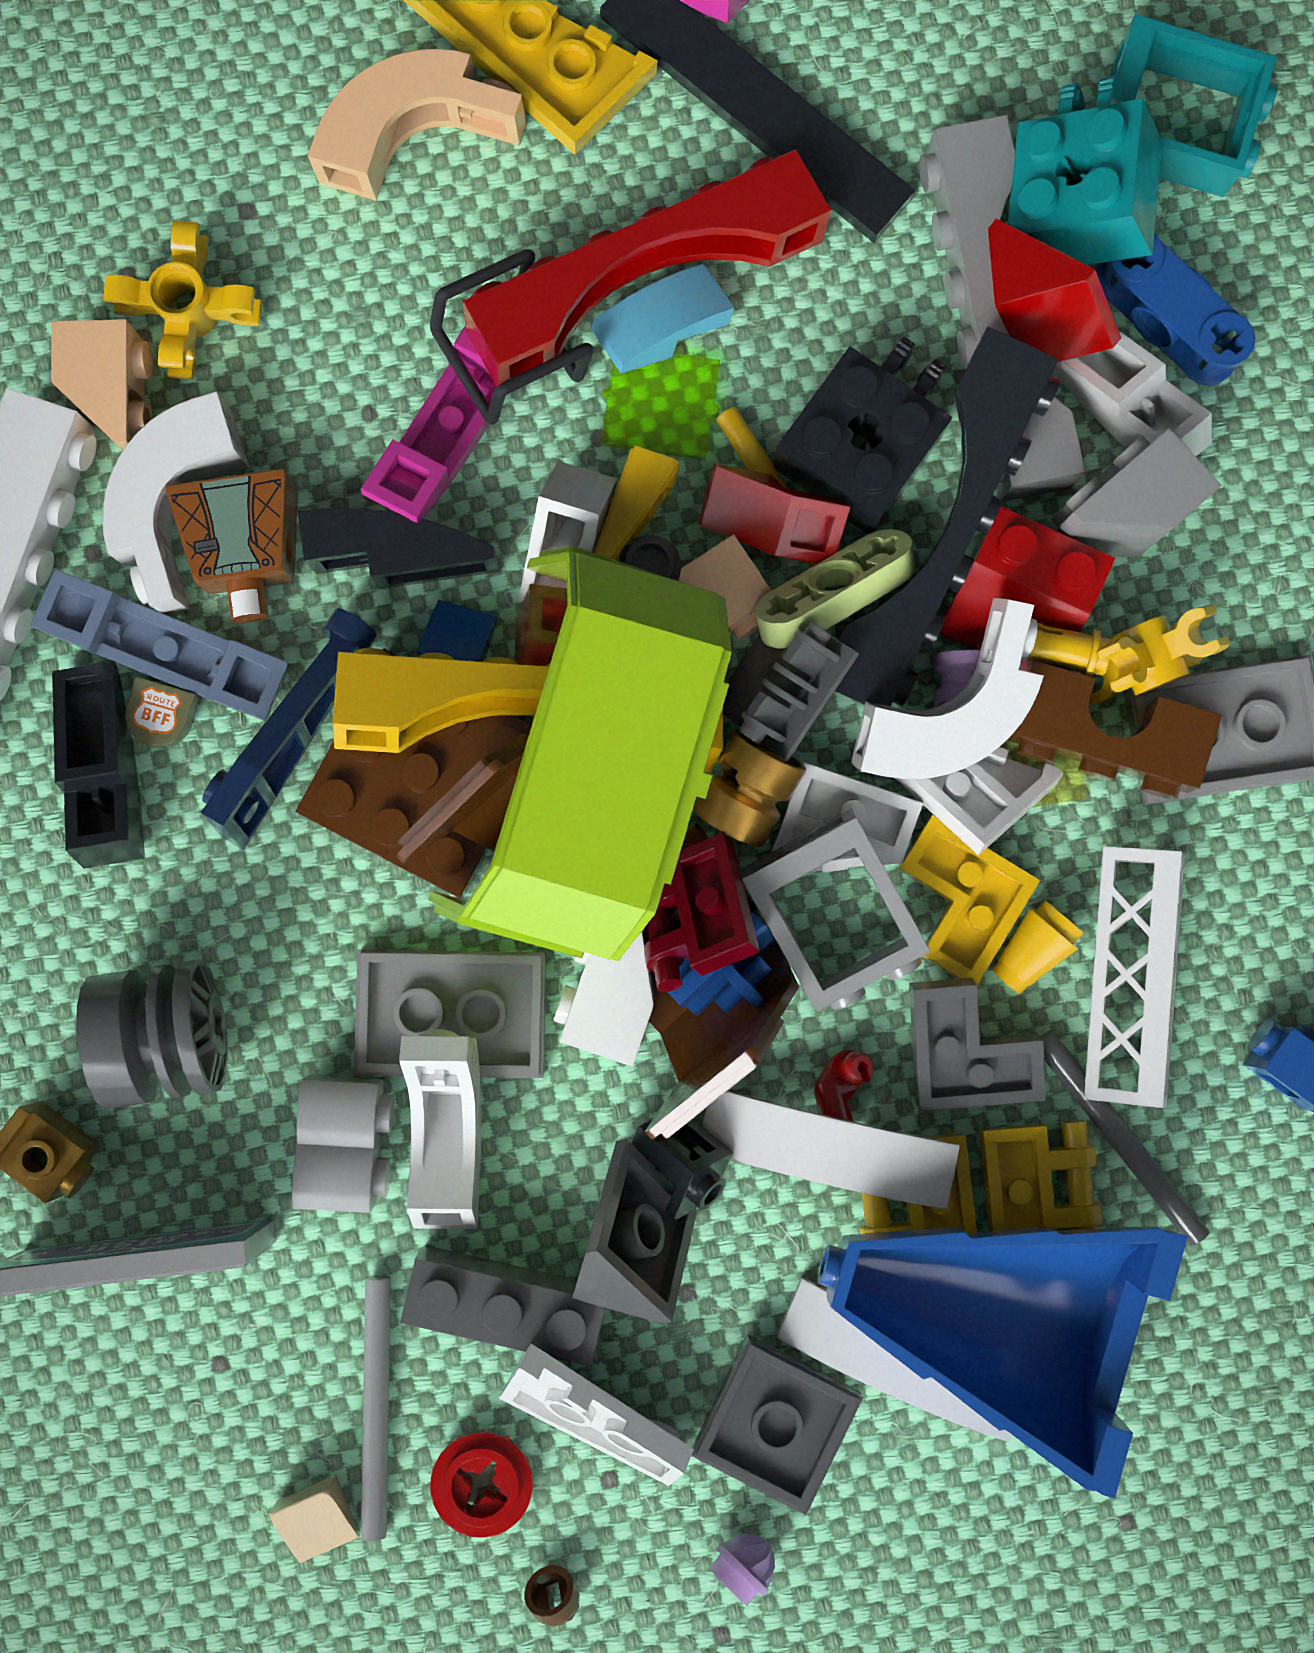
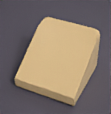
[269,1475,360,1563]

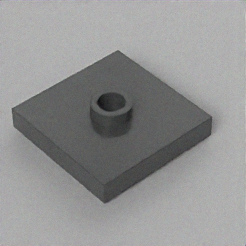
[692,1334,863,1515]

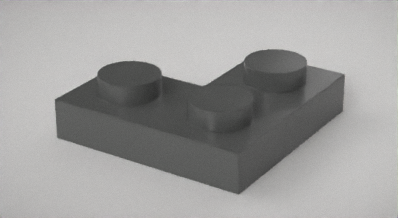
[909,977,1046,1111]

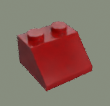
[939,506,1116,670]

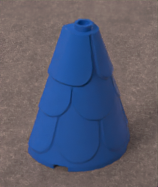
[818,1226,1188,1499]

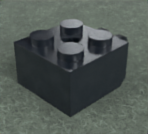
[773,336,953,534]

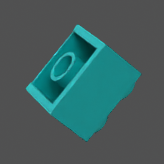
[1008,75,1161,265]

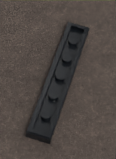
[600,0,916,243]

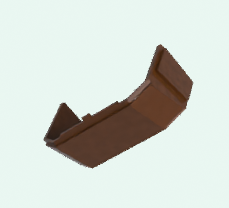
[396,734,799,1140]

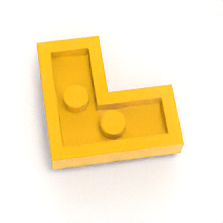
[897,815,1040,985]

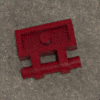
[644,833,760,992]

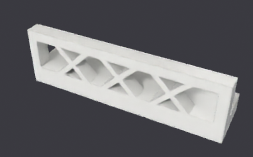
[1084,846,1185,1108]

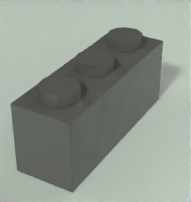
[400,1245,605,1367]

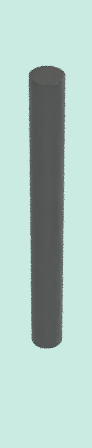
[1040,1030,1210,1246]

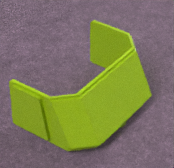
[428,545,732,961]

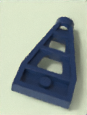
[200,608,378,851]

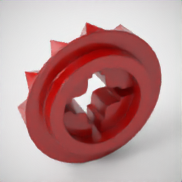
[430,1429,534,1538]

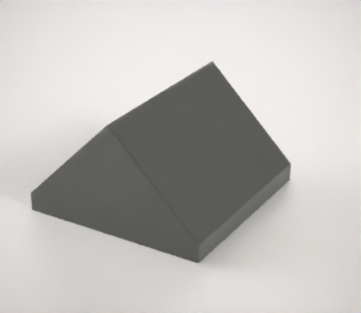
[572,1139,697,1324]

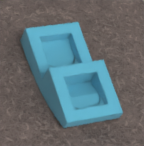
[591,263,734,373]

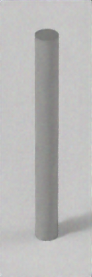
[361,1275,391,1541]

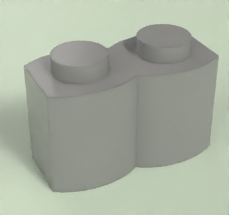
[292,1075,395,1213]

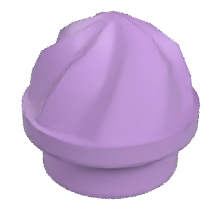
[709,1533,776,1606]

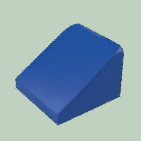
[416,599,498,662]

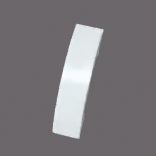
[703,1090,960,1209]
[777,1277,1013,1442]

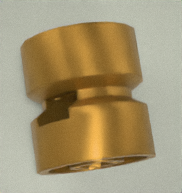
[693,729,807,847]

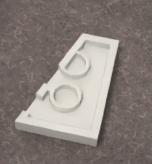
[499,1344,694,1486]

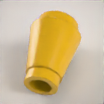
[992,900,1084,994]

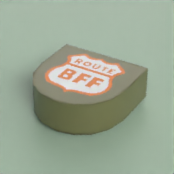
[125,677,200,748]

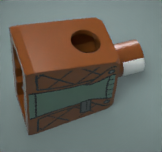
[166,469,298,623]

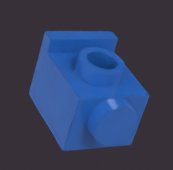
[1243,1019,1314,1112]

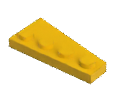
[403,0,658,155]

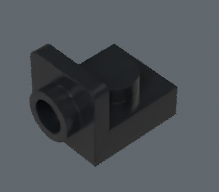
[631,1118,733,1220]

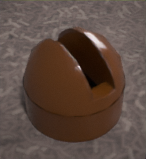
[524,1565,580,1627]

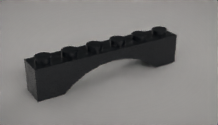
[835,326,1061,707]

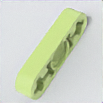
[755,529,915,648]

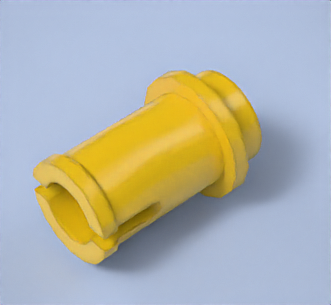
[1027,623,1113,677]

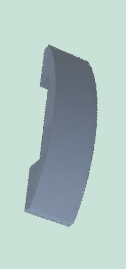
[30,568,291,721]

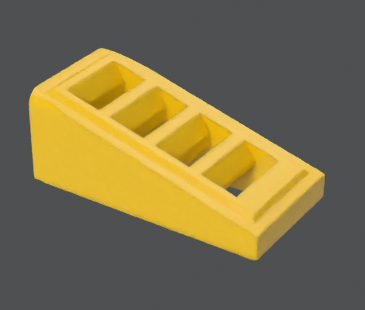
[594,445,680,562]

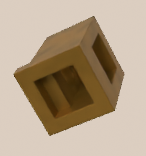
[0,1101,101,1203]

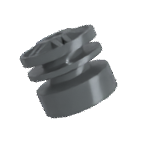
[76,959,228,1109]

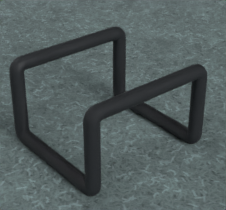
[430,249,594,425]

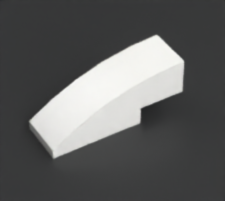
[1053,331,1212,456]

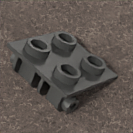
[723,622,859,762]

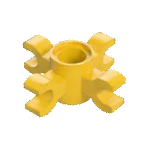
[103,220,262,380]
[1075,605,1231,704]

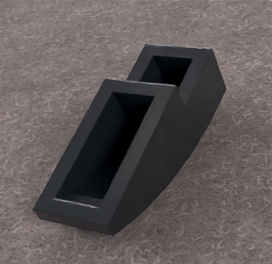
[298,508,500,589]
[52,661,145,869]

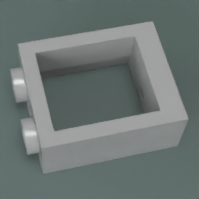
[742,808,930,1012]

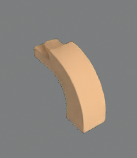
[308,49,526,201]

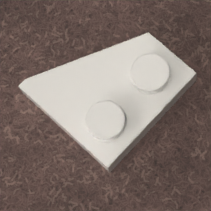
[894,747,1064,855]
[771,761,923,873]

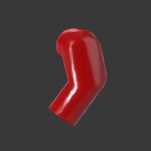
[813,1049,873,1122]

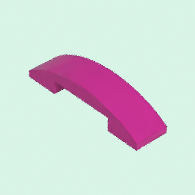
[361,326,496,523]

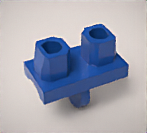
[668,911,776,1016]

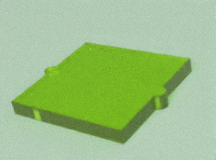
[601,353,720,461]

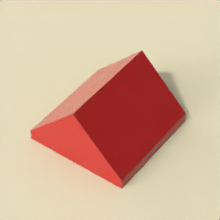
[988,218,1121,363]

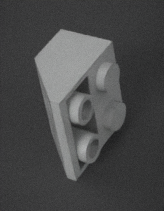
[1051,428,1222,558]

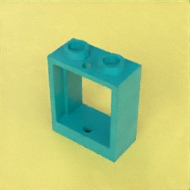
[1110,14,1278,197]

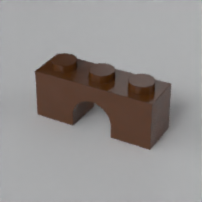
[1007,660,1222,800]

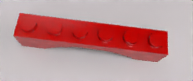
[463,149,832,387]

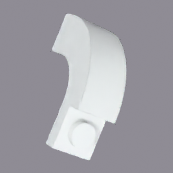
[102,391,249,617]
[851,598,1044,779]
[399,1029,481,1229]

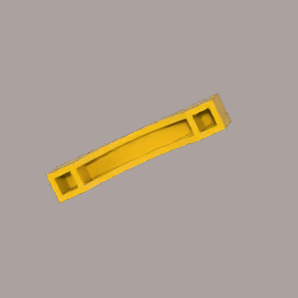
[332,648,723,772]

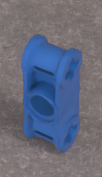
[1095,233,1256,386]

